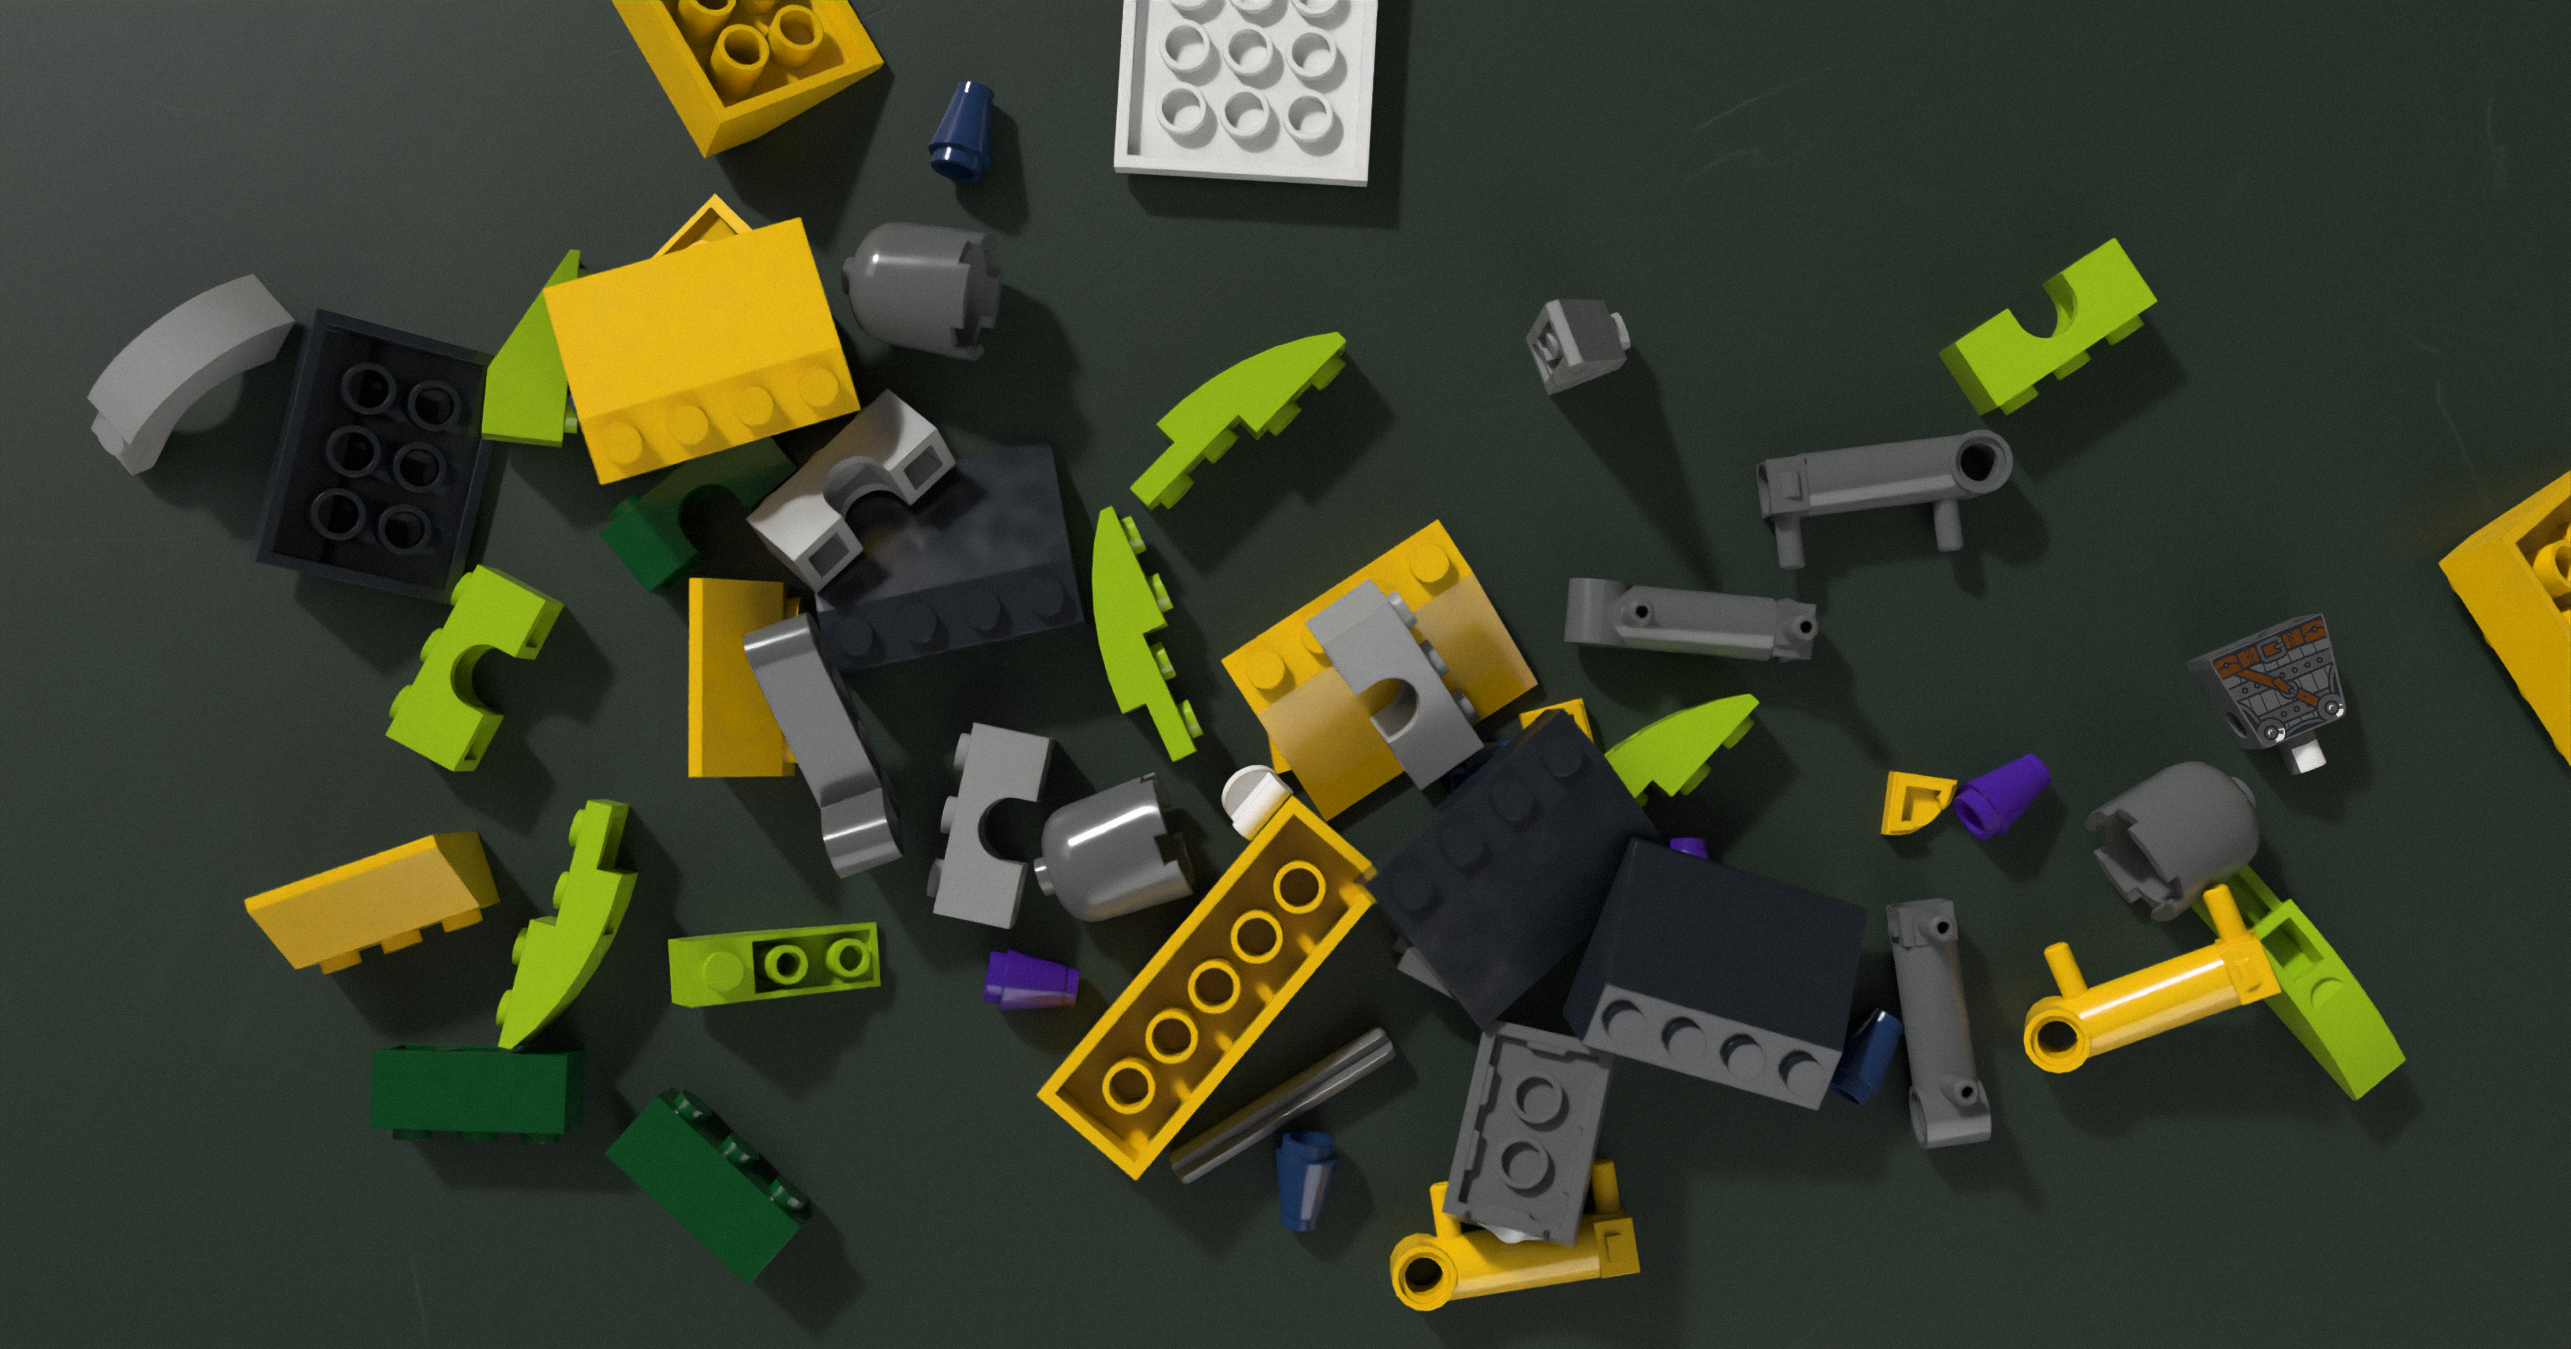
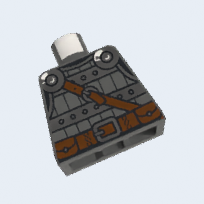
[2186,613,2346,775]

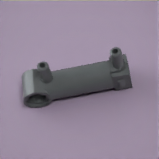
[1755,429,2013,571]
[1564,578,1819,663]
[1885,898,1992,1150]

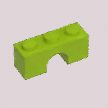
[1938,237,2158,416]
[385,564,565,772]

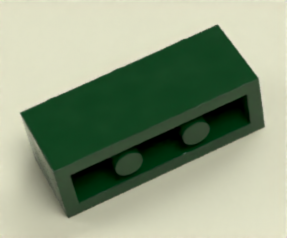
[369,1043,585,1144]
[604,1087,813,1285]

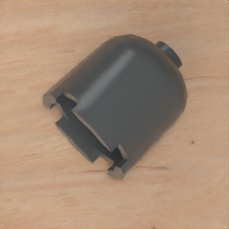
[841,222,1002,361]
[2085,761,2260,922]
[1034,772,1196,922]

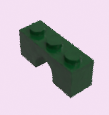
[599,435,802,597]

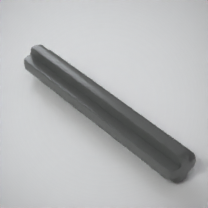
[1168,1027,1396,1184]

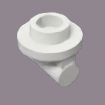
[1222,765,1293,841]

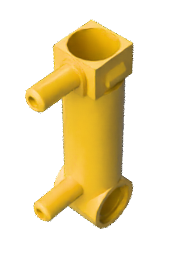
[2023,884,2282,1073]
[1390,1157,1640,1311]

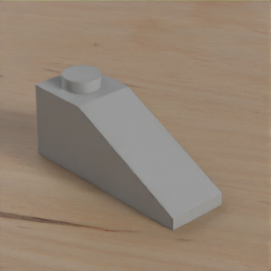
[1526,299,1631,396]

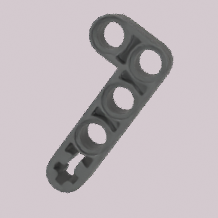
[743,612,905,879]

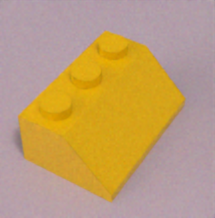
[689,578,805,777]
[244,830,501,975]

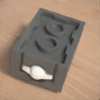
[1442,1019,1616,1249]

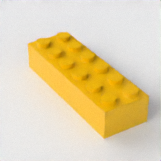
[1037,794,1372,1181]

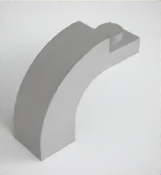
[87,274,295,475]

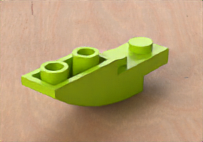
[1130,332,1347,512]
[1092,506,1204,762]
[1604,694,1760,808]
[496,799,639,1050]
[2191,864,2406,1101]

